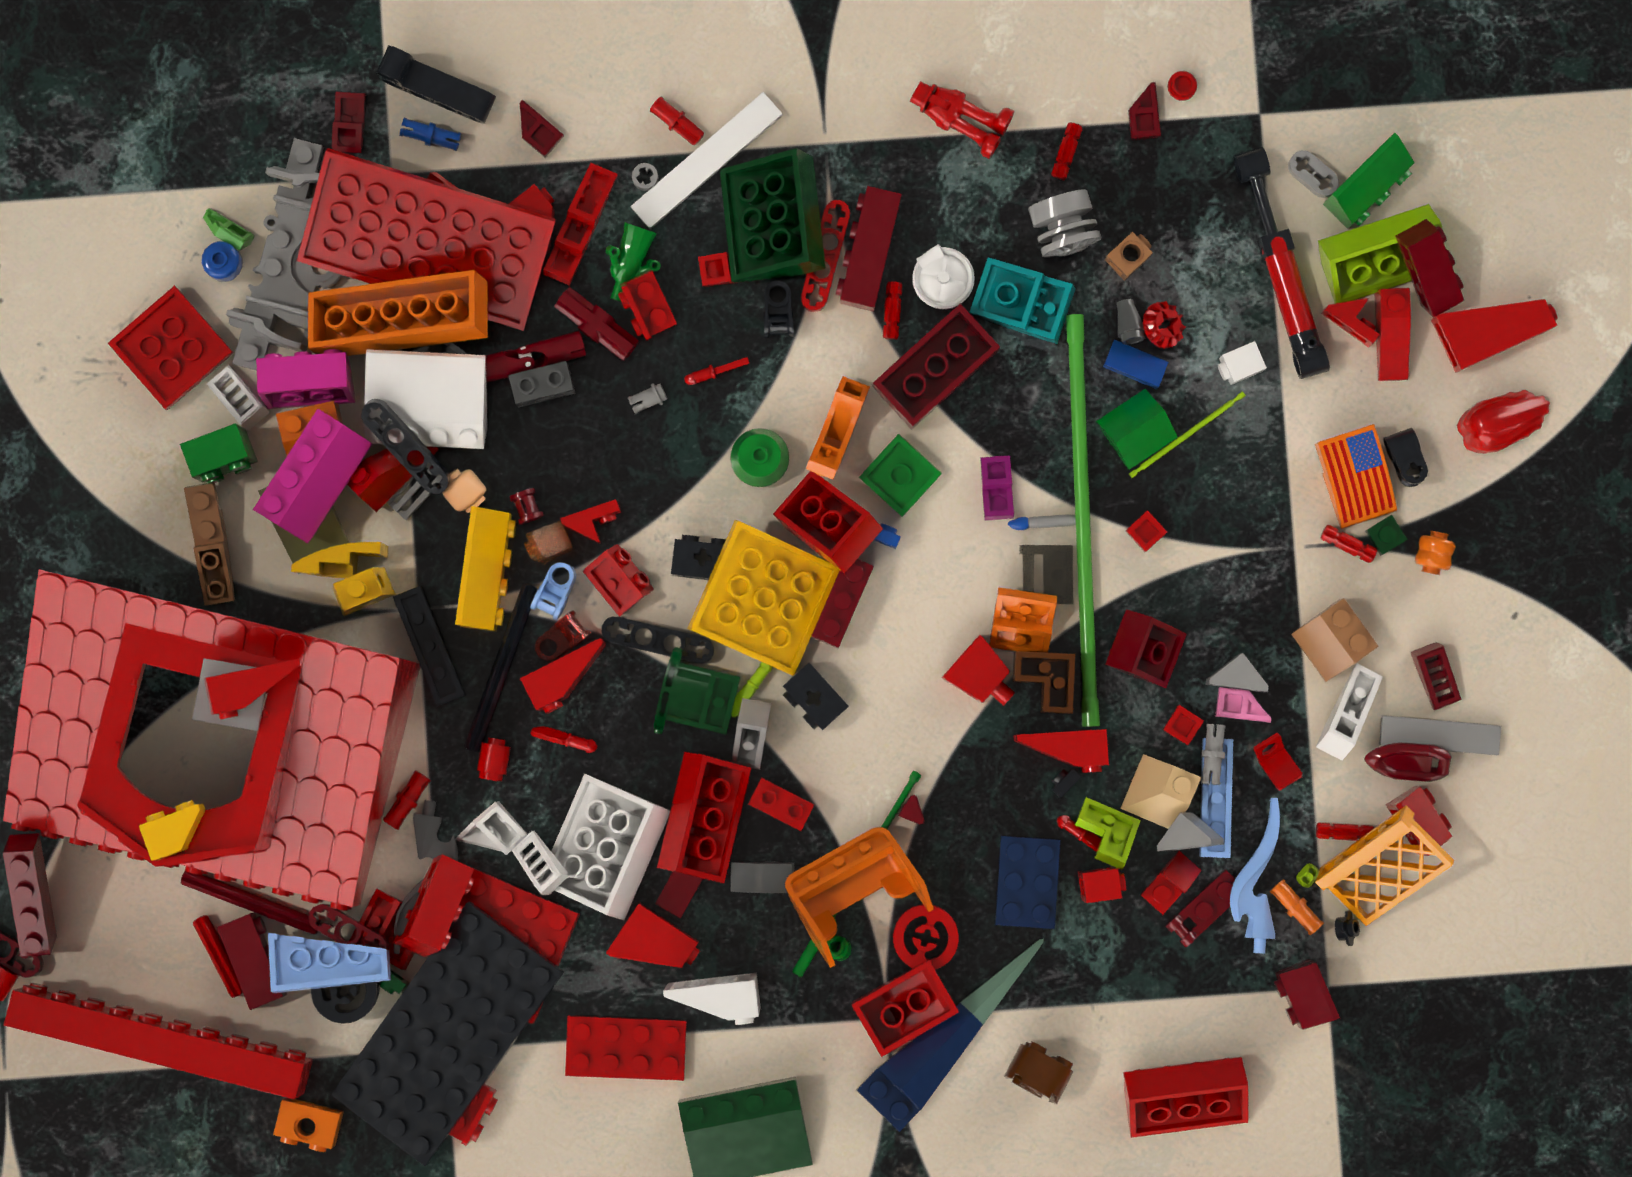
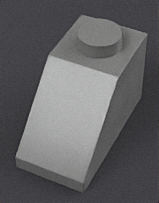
[731,698,771,770]

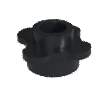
[1335,910,1360,946]

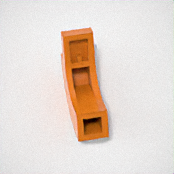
[806,376,870,480]

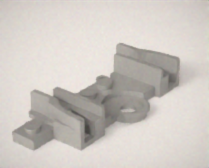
[226,138,342,371]

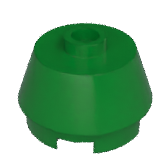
[730,428,789,487]

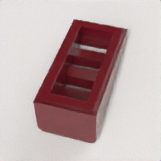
[1411,642,1462,710]

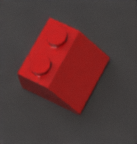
[1386,786,1453,856]

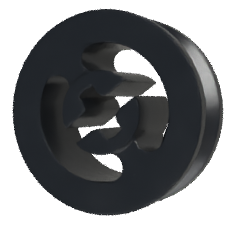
[311,982,380,1024]

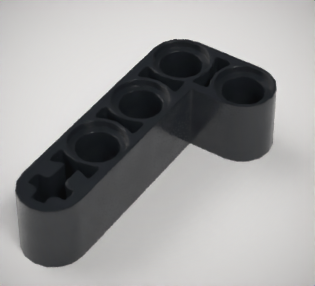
[376,45,496,124]

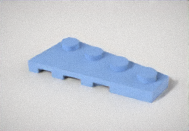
[268,933,391,993]

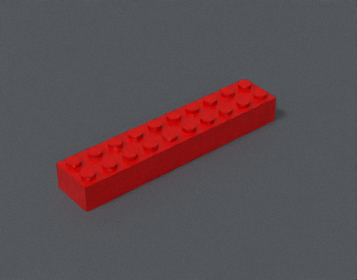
[3,983,313,1099]

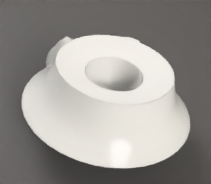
[913,244,975,309]

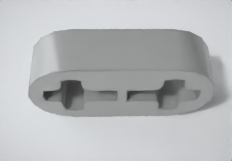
[1288,150,1339,198]

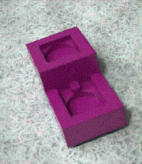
[980,456,1014,521]

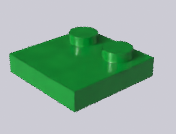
[859,434,942,517]

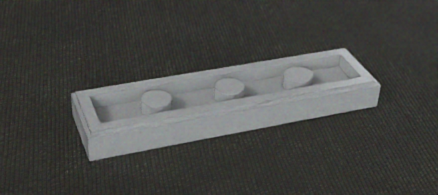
[1379,716,1501,755]

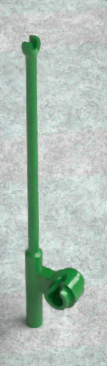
[791,771,921,978]

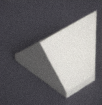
[455,801,527,855]

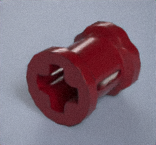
[509,488,544,525]

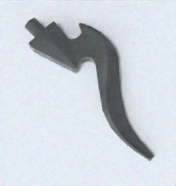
[393,800,458,954]

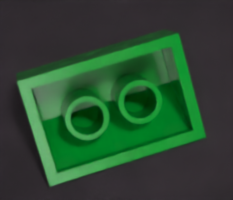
[1323,133,1415,229]

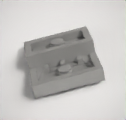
[192,658,266,731]

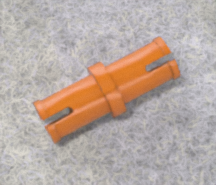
[1269,879,1324,936]

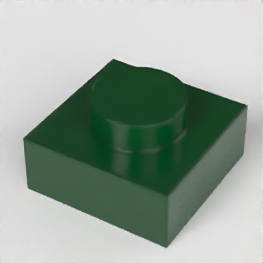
[1365,515,1407,556]
[378,968,409,995]

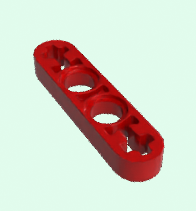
[801,200,850,312]

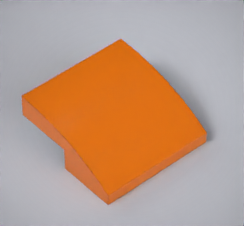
[989,587,1057,653]

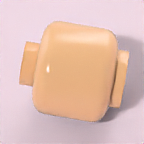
[442,468,486,513]

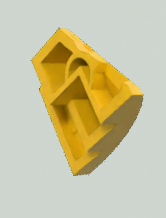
[291,542,389,579]

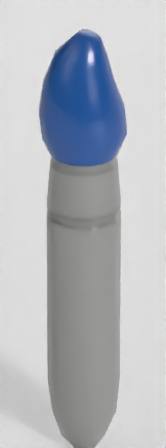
[1008,515,1076,530]

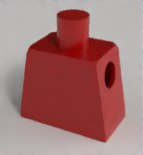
[941,635,1015,706]

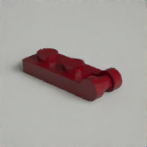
[1165,869,1235,948]

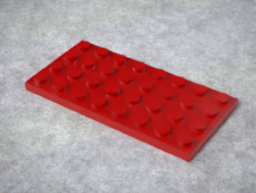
[297,148,556,331]

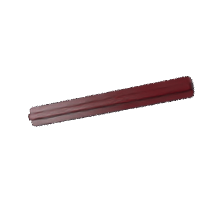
[180,871,322,935]

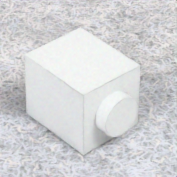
[1218,341,1267,385]

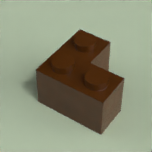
[1013,651,1075,714]

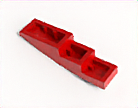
[543,163,618,286]

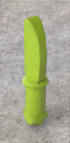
[731,662,773,717]

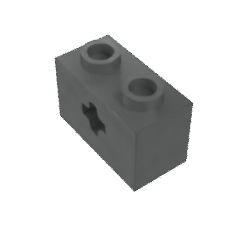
[509,361,576,408]

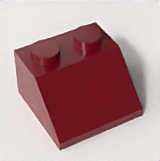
[1105,609,1187,689]
[1274,959,1340,1030]

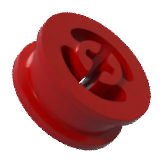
[893,904,959,970]

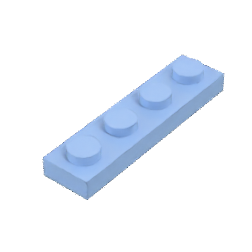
[1199,738,1233,858]

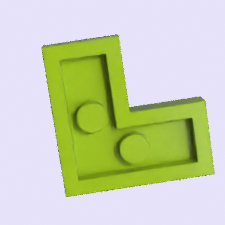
[1075,797,1141,870]

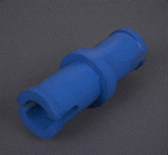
[400,117,461,151]

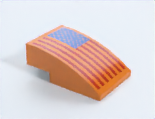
[1314,424,1397,529]

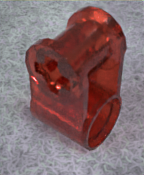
[535,610,591,662]

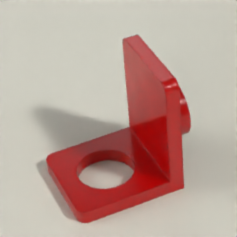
[1253,733,1303,791]

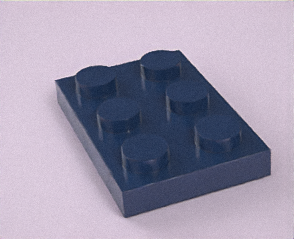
[995,836,1060,929]

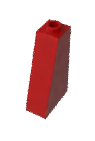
[1431,299,1558,373]

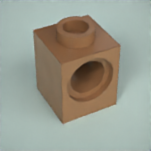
[1105,232,1153,281]

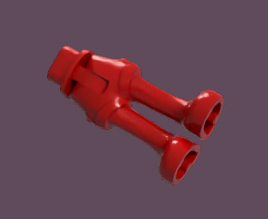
[910,81,1014,159]

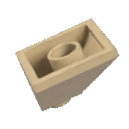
[1120,754,1201,829]

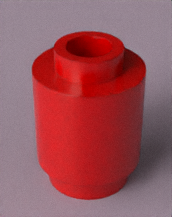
[477,737,511,782]

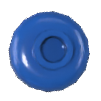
[201,241,243,282]

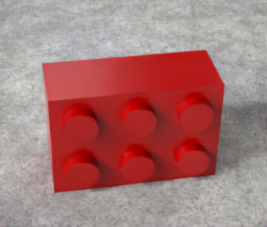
[773,471,883,574]

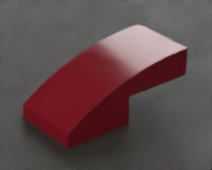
[332,91,366,153]

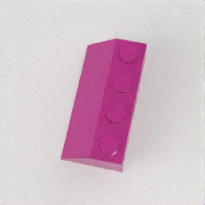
[253,409,373,544]

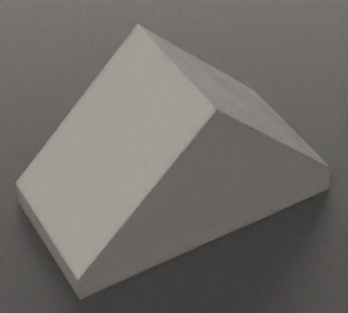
[1206,653,1269,693]
[1157,812,1224,851]

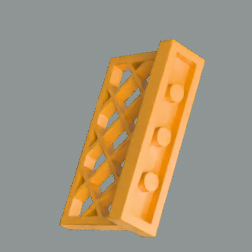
[1315,805,1454,926]

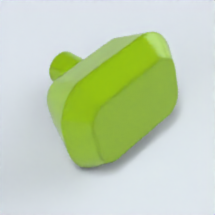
[1296,864,1319,888]

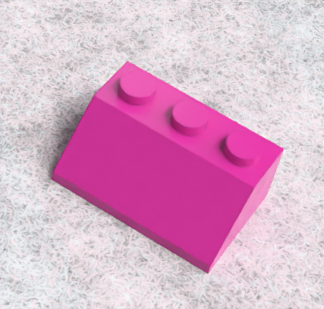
[256,349,355,409]

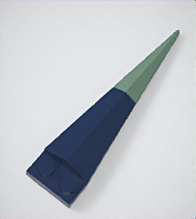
[856,939,1044,1132]

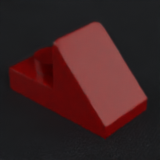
[1321,298,1380,347]
[560,499,621,544]
[1140,851,1202,915]

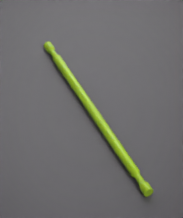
[1129,391,1246,478]

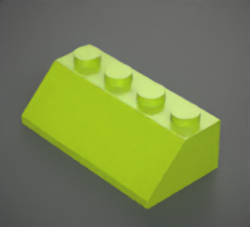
[1318,204,1442,304]

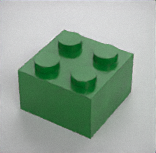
[180,423,258,483]

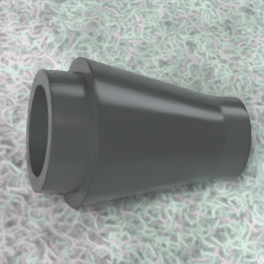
[1116,299,1145,345]

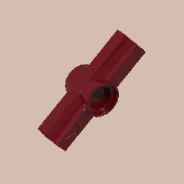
[554,287,639,361]

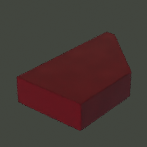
[1128,82,1161,140]
[519,100,564,158]

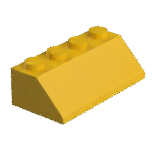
[455,506,516,631]

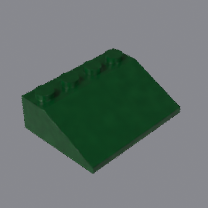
[720,148,826,283]
[678,1076,813,1177]

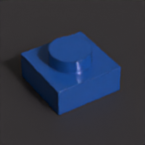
[874,523,901,549]

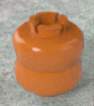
[1415,531,1456,575]

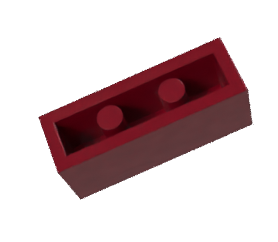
[1396,219,1464,318]
[811,559,874,649]
[217,912,288,1010]

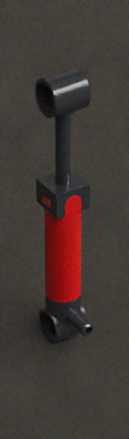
[1233,147,1330,379]

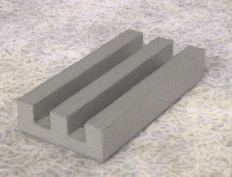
[386,462,442,521]

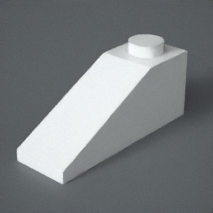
[1316,663,1383,760]

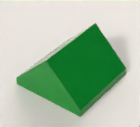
[1096,389,1178,470]

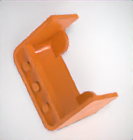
[785,827,934,968]

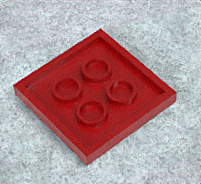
[108,285,234,410]

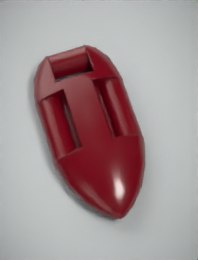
[1364,742,1452,782]

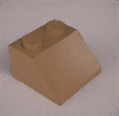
[1291,598,1379,682]

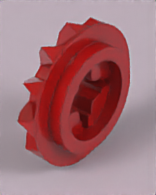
[1143,301,1186,348]

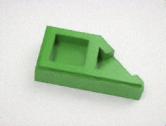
[203,208,255,251]

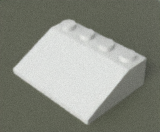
[364,349,487,449]
[542,774,670,920]
[663,973,761,1025]

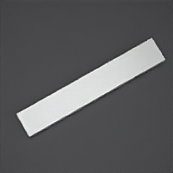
[631,92,783,230]

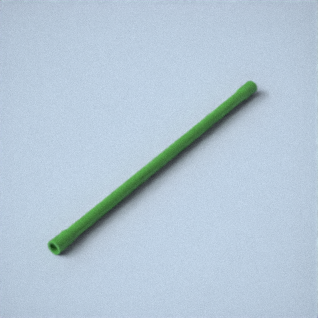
[1066,314,1100,727]

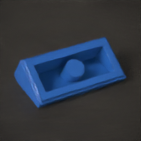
[1103,340,1168,389]

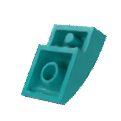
[969,257,1075,344]

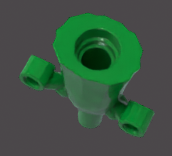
[605,222,661,302]

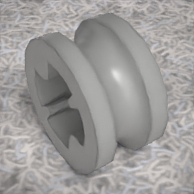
[632,163,659,191]

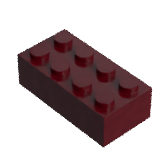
[872,303,1000,430]

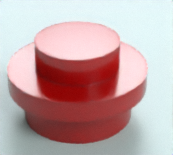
[1167,71,1197,101]

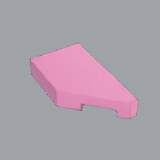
[1215,687,1271,723]

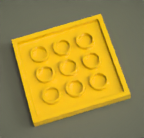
[687,520,840,676]

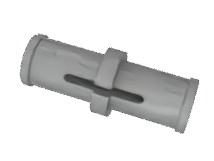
[1201,724,1226,785]

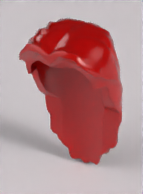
[1457,390,1550,454]

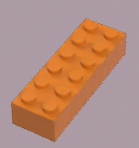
[308,270,488,356]

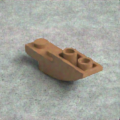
[184,482,235,606]

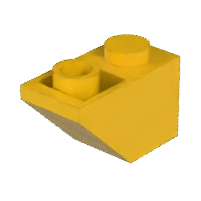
[139,800,206,861]

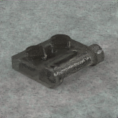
[1019,545,1073,605]

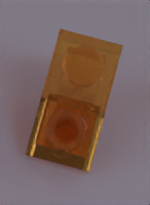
[524,521,574,565]

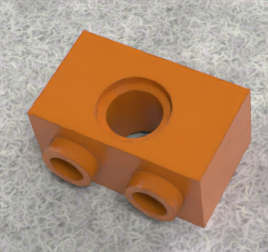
[273,1097,344,1152]

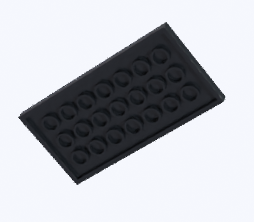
[331,901,564,1166]

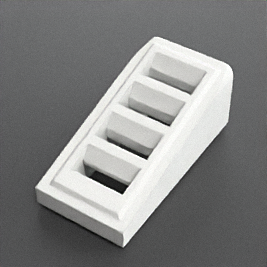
[207,365,269,431]
[512,831,570,895]

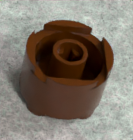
[1004,1041,1073,1104]

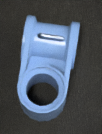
[530,562,576,621]

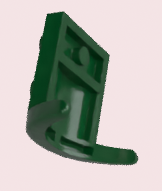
[653,647,740,735]

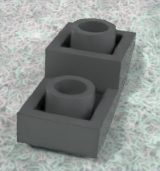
[731,861,795,893]

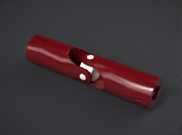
[486,331,586,383]

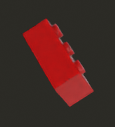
[392,854,474,957]

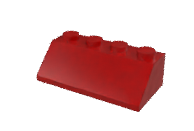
[657,752,751,883]
[1123,1057,1248,1138]

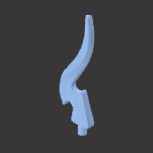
[1230,798,1280,954]

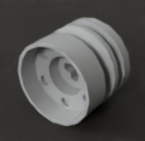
[1028,189,1102,257]

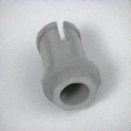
[628,383,667,414]

